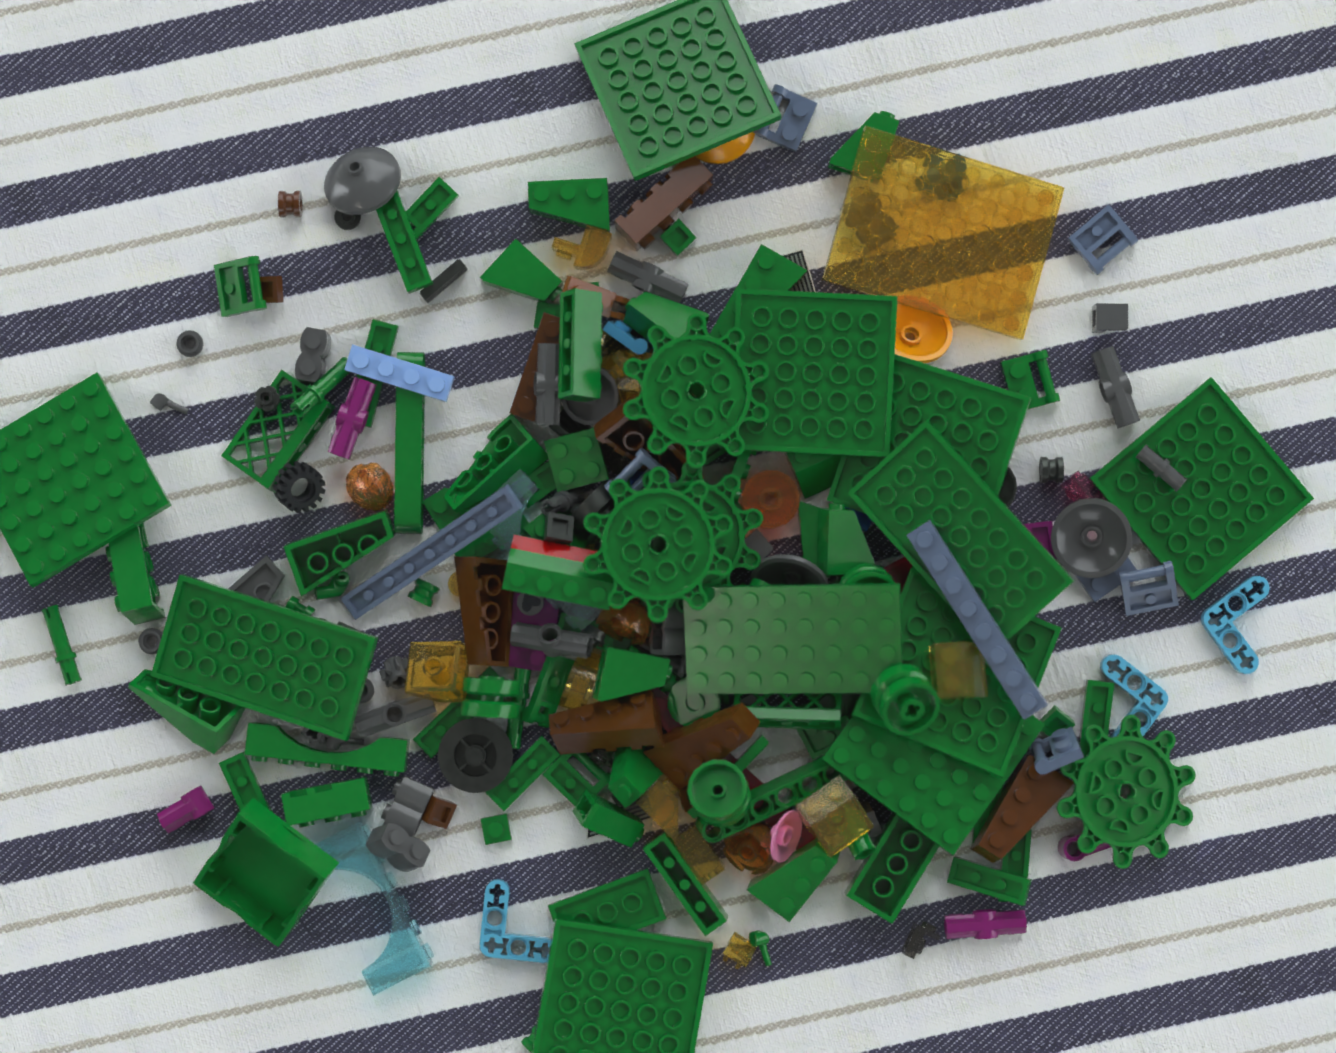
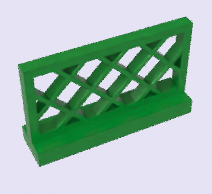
[221,369,335,493]
[734,693,842,730]

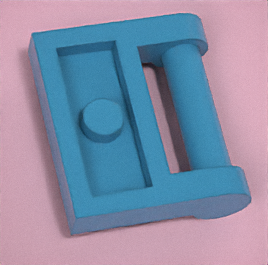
[602,320,652,354]

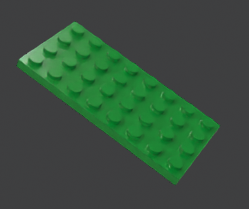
[848,420,1074,641]
[151,574,378,741]
[683,583,903,694]

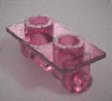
[1060,470,1107,502]

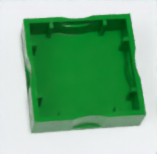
[193,798,339,947]

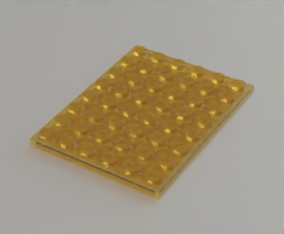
[822,126,1065,340]

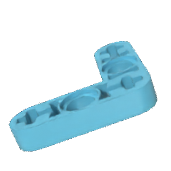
[1201,576,1270,674]
[1100,654,1168,737]
[480,879,551,963]

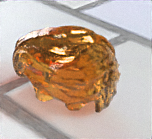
[346,462,394,511]

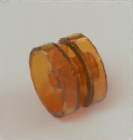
[741,470,800,529]

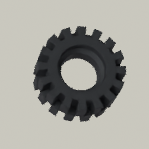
[273,461,325,513]

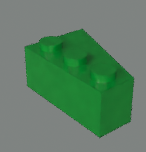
[528,178,610,235]
[281,776,373,828]
[747,837,840,922]

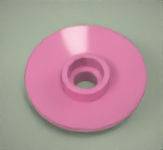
[770,810,802,863]

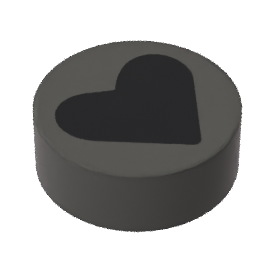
[517,593,544,615]

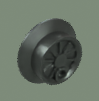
[438,718,513,793]

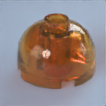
[596,598,651,645]
[723,822,774,875]

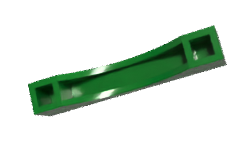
[244,722,410,777]

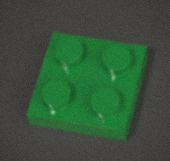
[544,427,610,492]

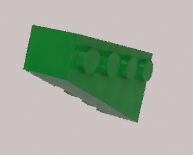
[709,244,807,338]
[283,509,396,597]
[105,523,166,625]

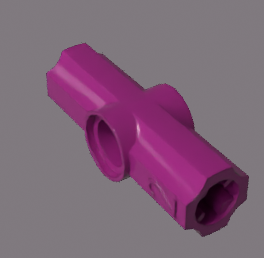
[327,377,376,460]
[944,909,1027,939]

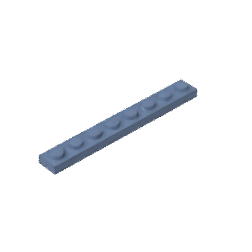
[340,484,523,620]
[906,520,1048,720]

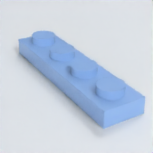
[344,344,455,402]

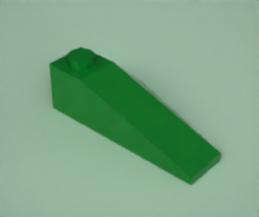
[444,414,548,513]
[128,669,246,754]

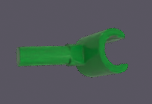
[749,930,772,966]

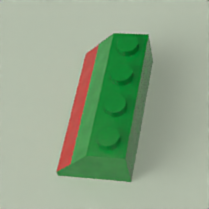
[502,534,614,610]

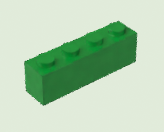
[558,288,603,402]
[643,829,729,936]

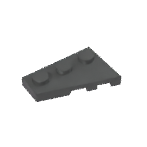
[228,555,285,602]

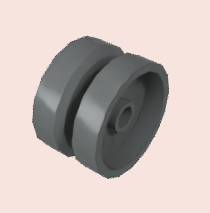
[561,367,623,425]

